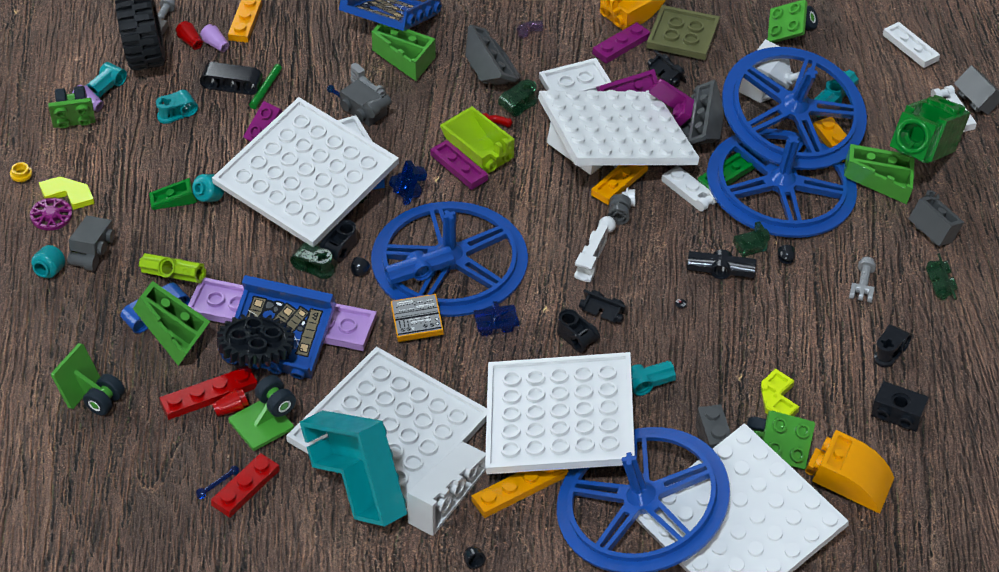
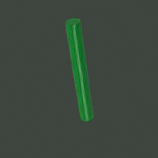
[249,64,282,109]

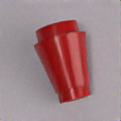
[176,21,203,50]
[212,388,250,417]

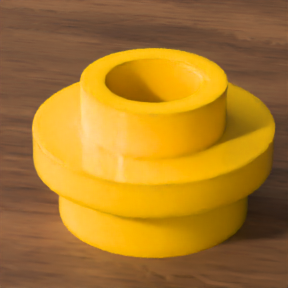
[10,162,32,182]

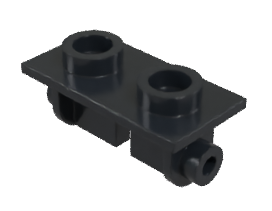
[647,50,687,87]
[579,289,628,324]

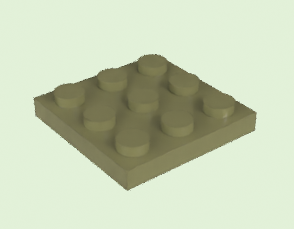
[646,5,720,60]

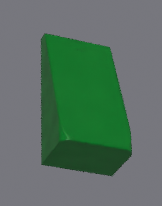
[149,178,198,210]

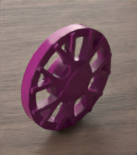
[30,198,72,230]

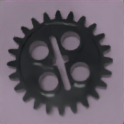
[217,313,294,368]

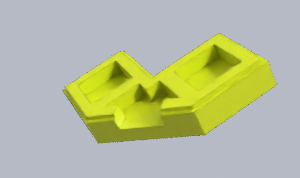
[39,177,94,210]
[761,369,800,416]

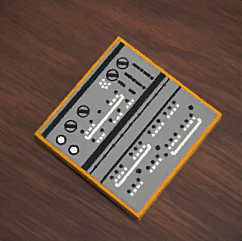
[390,294,444,342]

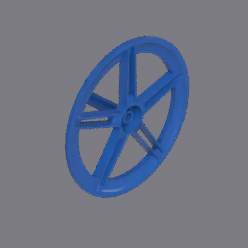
[722,47,867,170]
[706,129,857,238]
[371,201,528,317]
[557,427,730,572]

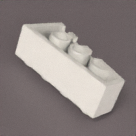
[406,441,486,536]

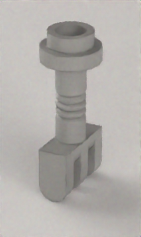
[158,0,176,35]
[351,63,387,97]
[849,257,876,303]

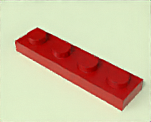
[159,366,258,420]

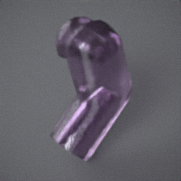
[517,21,543,38]

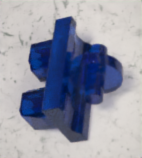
[389,160,427,205]
[474,301,519,336]

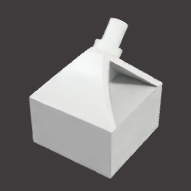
[739,39,803,103]

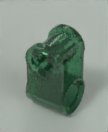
[498,80,537,117]
[290,242,335,279]

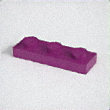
[592,22,651,64]
[596,69,658,92]
[430,140,488,190]

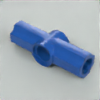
[384,246,455,285]

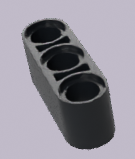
[200,62,263,95]

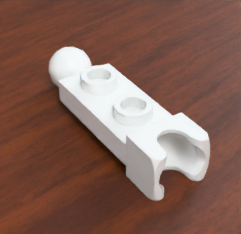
[574,216,616,282]

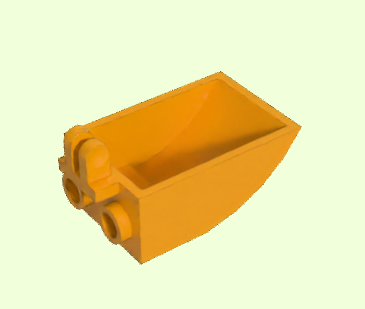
[600,0,666,30]
[805,430,894,514]

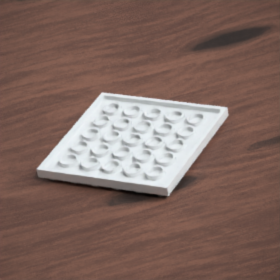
[538,89,699,165]
[212,97,399,247]
[286,346,487,507]
[485,352,635,474]
[636,423,849,572]

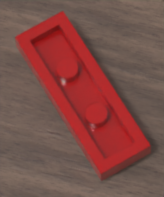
[211,453,280,518]

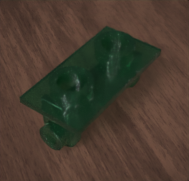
[926,253,958,300]

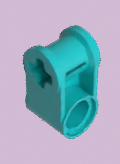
[156,90,198,124]

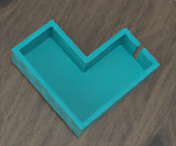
[300,410,407,527]

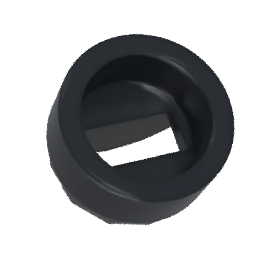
[777,245,796,265]
[350,257,370,276]
[463,546,486,569]

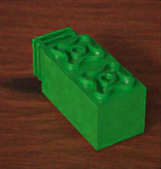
[890,95,971,163]

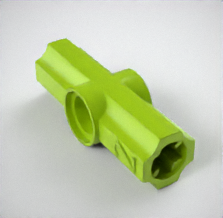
[139,253,206,283]

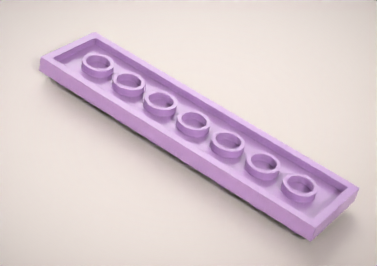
[188,278,377,351]

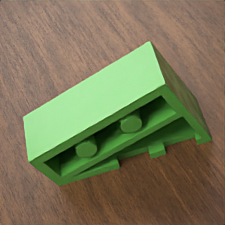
[372,23,436,81]
[844,144,915,205]
[133,281,210,366]

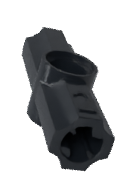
[687,249,757,279]

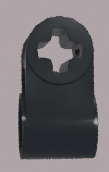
[319,220,358,262]
[557,309,600,353]
[874,324,912,367]

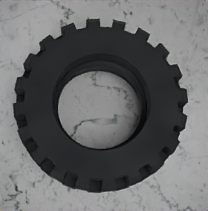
[115,0,166,71]

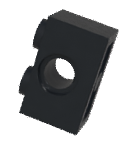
[871,381,929,432]

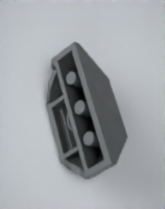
[465,24,521,85]
[680,80,724,145]

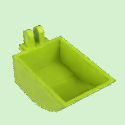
[440,106,514,173]

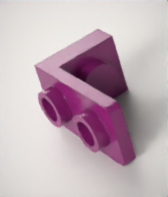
[649,79,694,127]
[243,101,283,142]

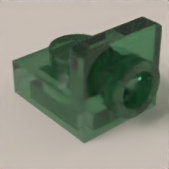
[733,221,770,257]

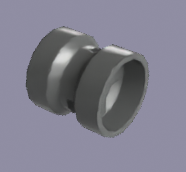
[608,194,631,225]

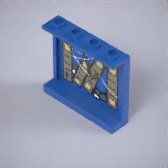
[339,0,442,31]
[218,275,336,379]

